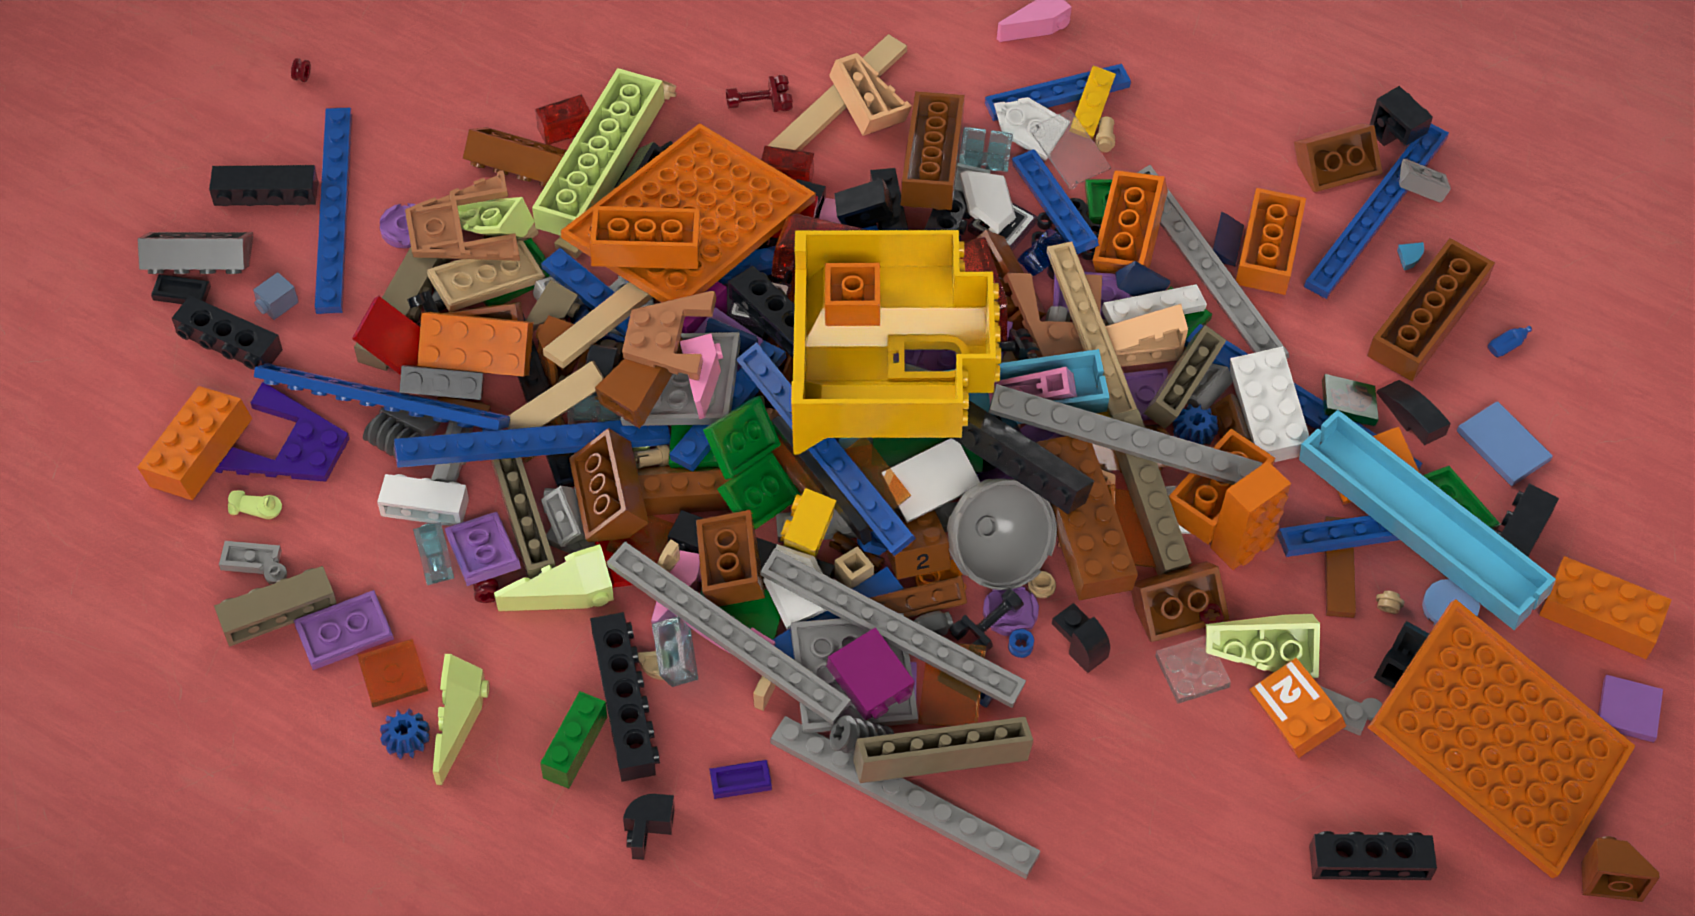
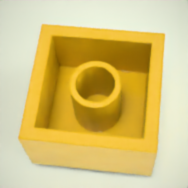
[780,488,836,558]

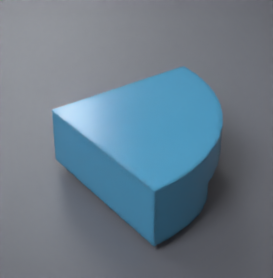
[1397,242,1424,270]

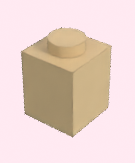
[834,546,874,589]

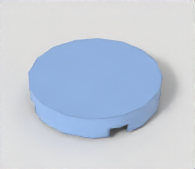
[1422,579,1480,625]

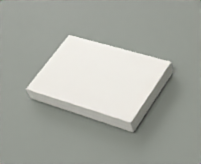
[882,438,980,523]

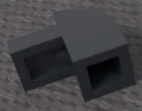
[586,339,624,397]
[1052,603,1110,673]
[1374,621,1429,689]
[623,794,675,860]

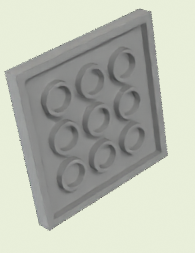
[620,332,741,426]
[790,613,918,733]

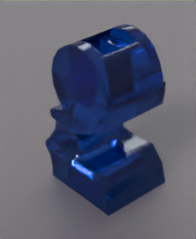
[1017,228,1066,277]

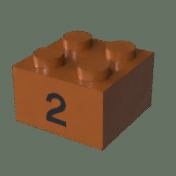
[885,510,951,579]

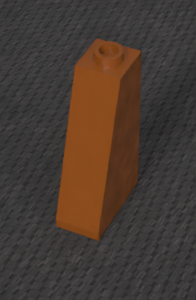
[595,337,683,429]

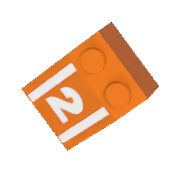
[1249,658,1346,758]

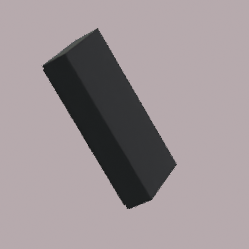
[151,274,211,304]

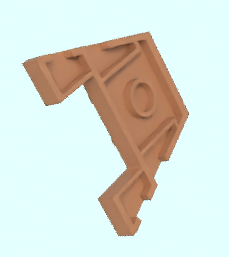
[622,291,716,380]

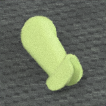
[228,490,282,519]

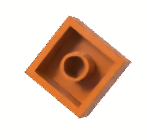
[825,263,880,326]

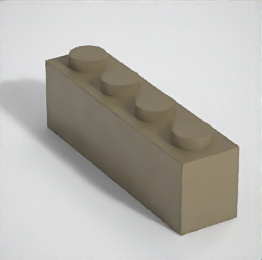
[1143,325,1227,429]
[214,566,337,647]

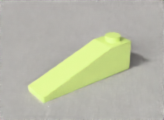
[458,197,535,239]
[494,544,614,611]
[1206,614,1320,678]
[433,654,489,785]

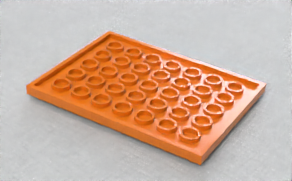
[561,123,816,303]
[1367,599,1636,879]

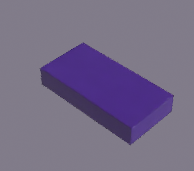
[709,760,772,799]

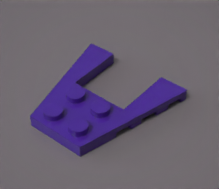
[215,382,349,482]

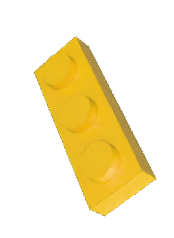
[1069,65,1116,141]

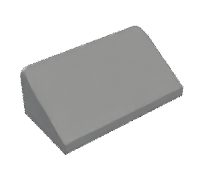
[1399,159,1451,202]
[1186,364,1233,410]
[379,407,441,437]
[541,486,585,548]

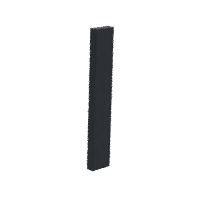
[771,415,872,545]

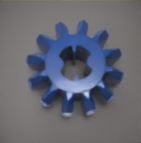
[1172,403,1218,445]
[380,708,430,759]

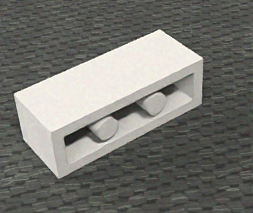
[377,474,469,526]

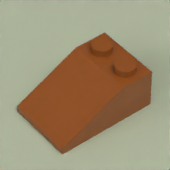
[696,510,765,607]

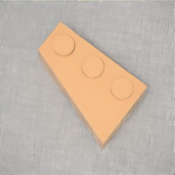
[829,53,912,136]
[1105,304,1188,367]

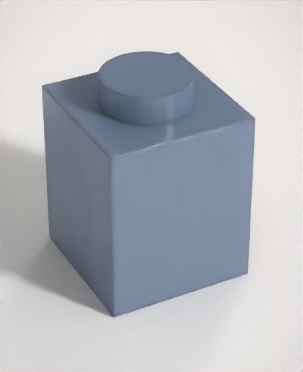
[253,272,298,320]

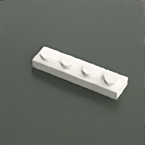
[1101,284,1207,325]

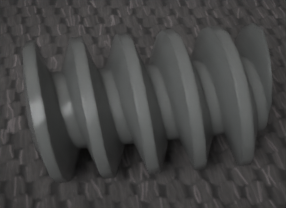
[363,412,421,459]
[830,715,894,755]

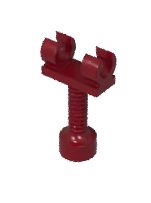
[726,75,793,112]

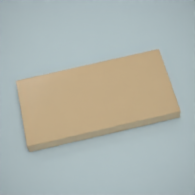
[427,240,545,312]

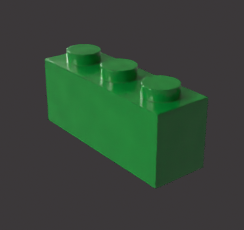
[540,691,608,789]

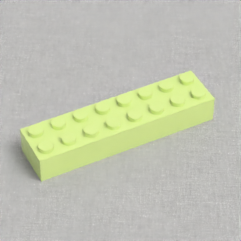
[532,68,665,236]

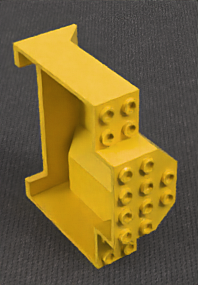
[791,230,1001,454]

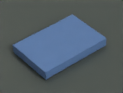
[1457,401,1553,486]

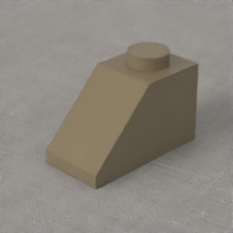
[525,279,580,331]

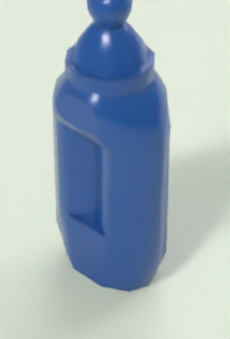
[1488,326,1532,357]

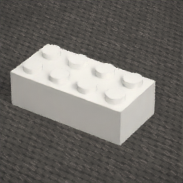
[1230,346,1309,462]

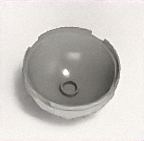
[947,478,1057,590]

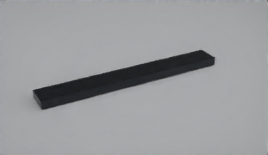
[517,314,575,488]

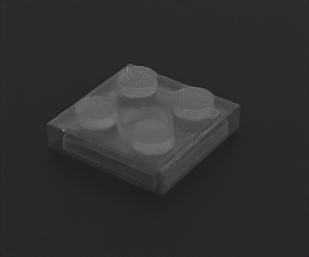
[1155,636,1231,704]

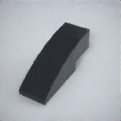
[1376,380,1451,445]

